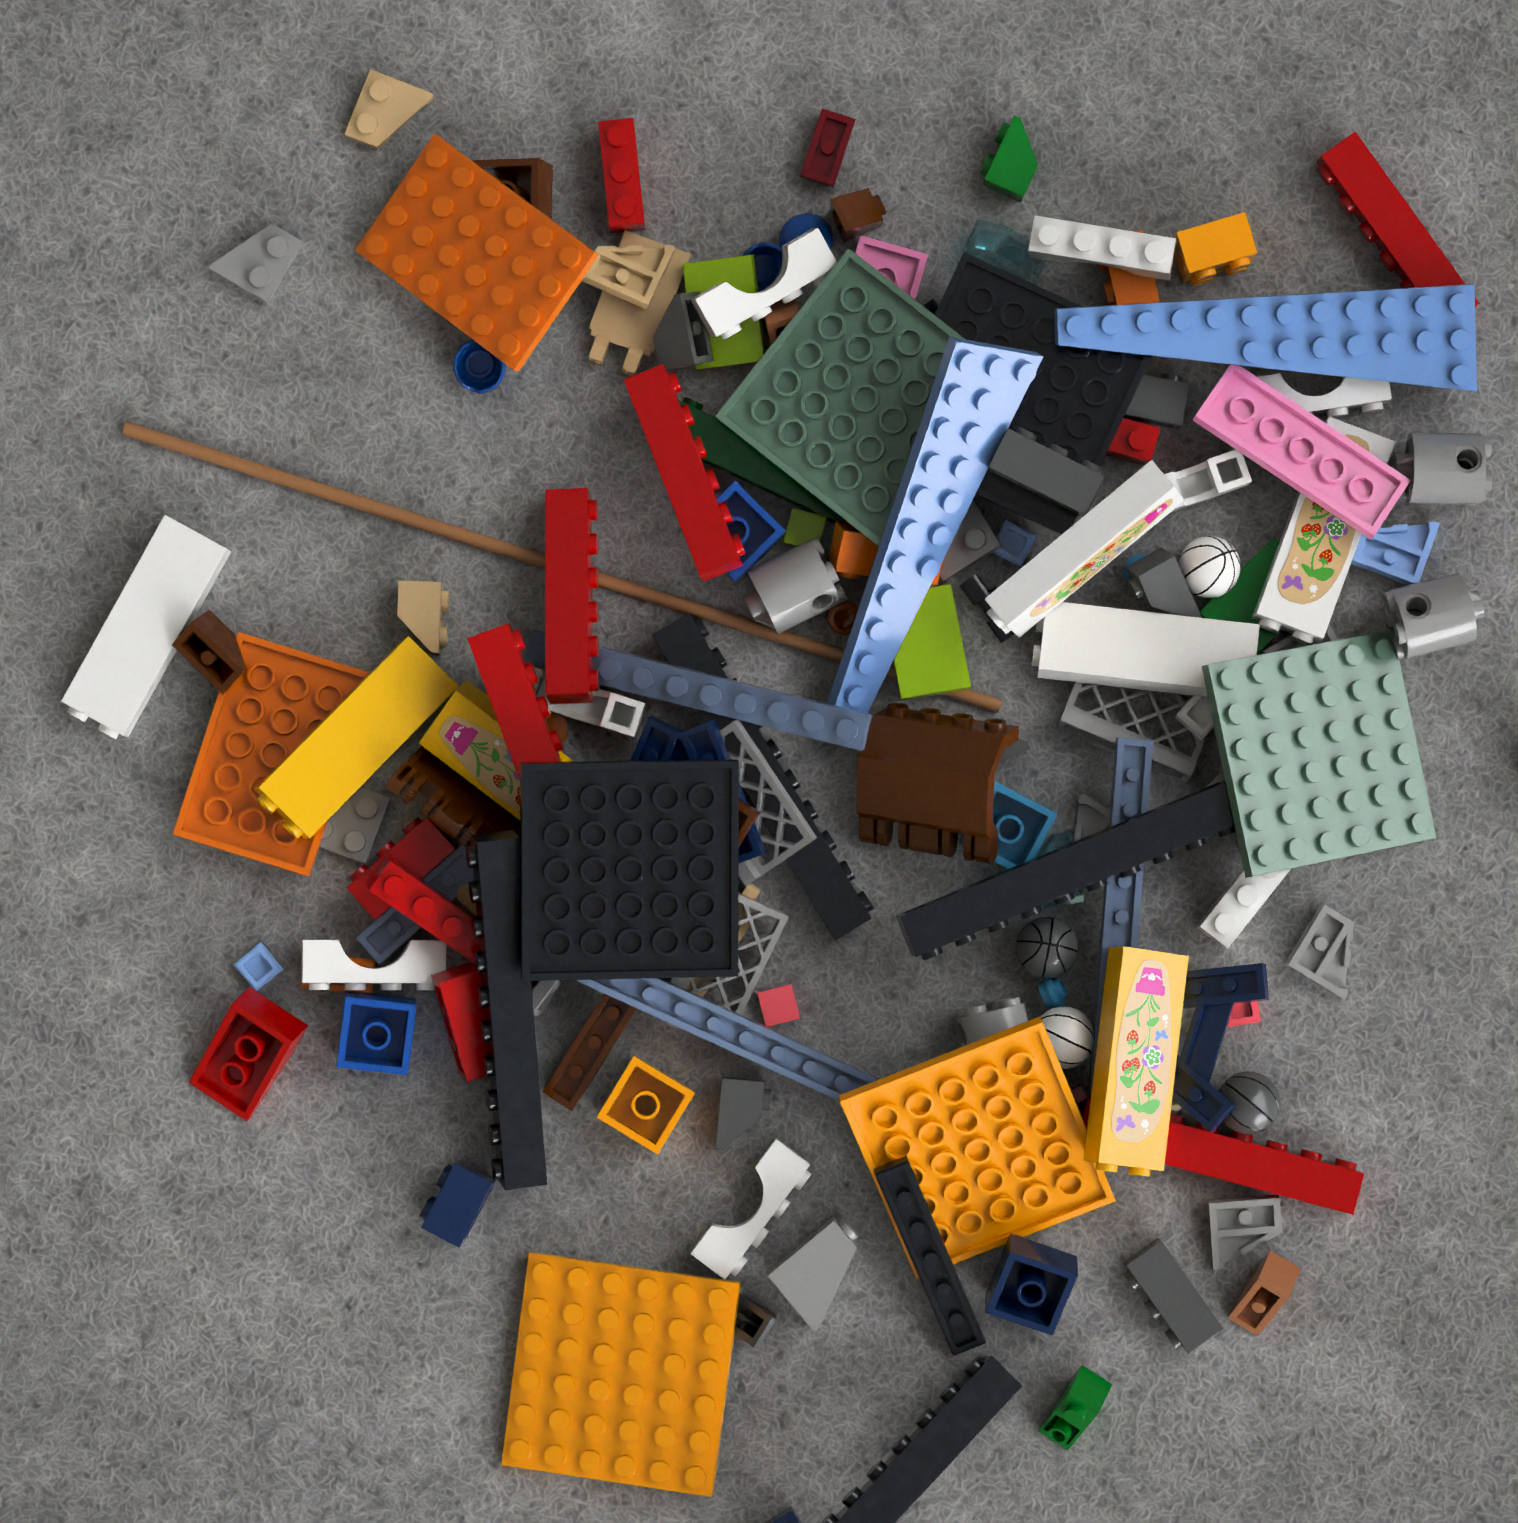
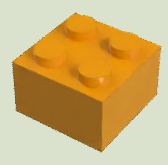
[1174,212,1258,286]
[597,1055,696,1155]

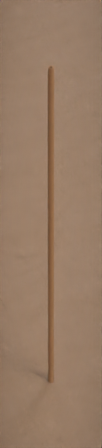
[122,421,1002,713]

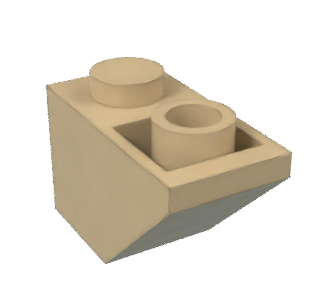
[397,580,450,655]

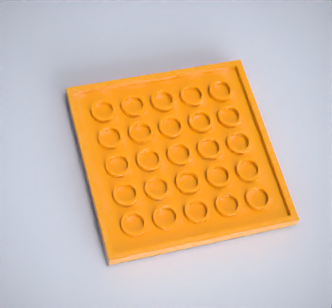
[838,1016,1116,1279]
[501,1251,741,1497]

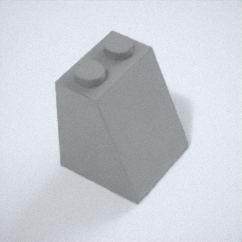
[767,1216,858,1332]

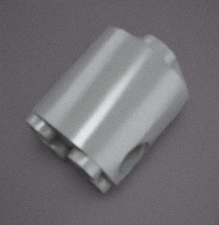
[1393,432,1492,504]
[743,537,847,635]
[1382,573,1485,659]
[955,997,1028,1047]

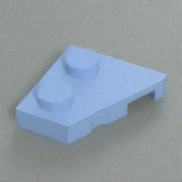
[1351,521,1440,585]

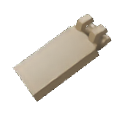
[588,230,691,376]

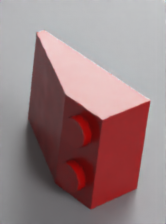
[189,987,308,1121]

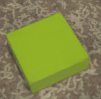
[783,508,827,547]

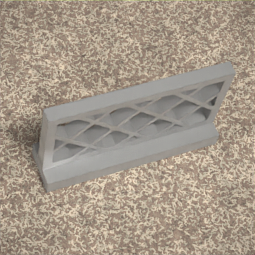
[1056,682,1208,783]
[720,720,817,886]
[662,893,789,1015]

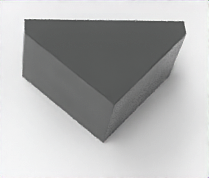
[734,1293,777,1350]

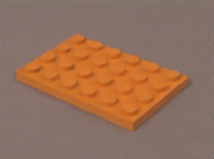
[355,134,599,372]
[173,632,370,877]

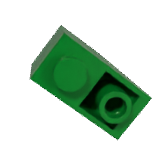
[980,115,1038,202]
[1038,1365,1112,1450]

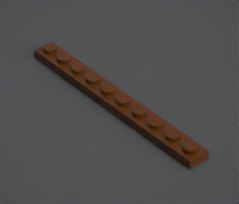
[543,799,760,1111]

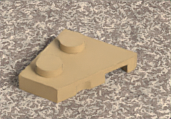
[344,69,434,149]
[582,245,675,310]

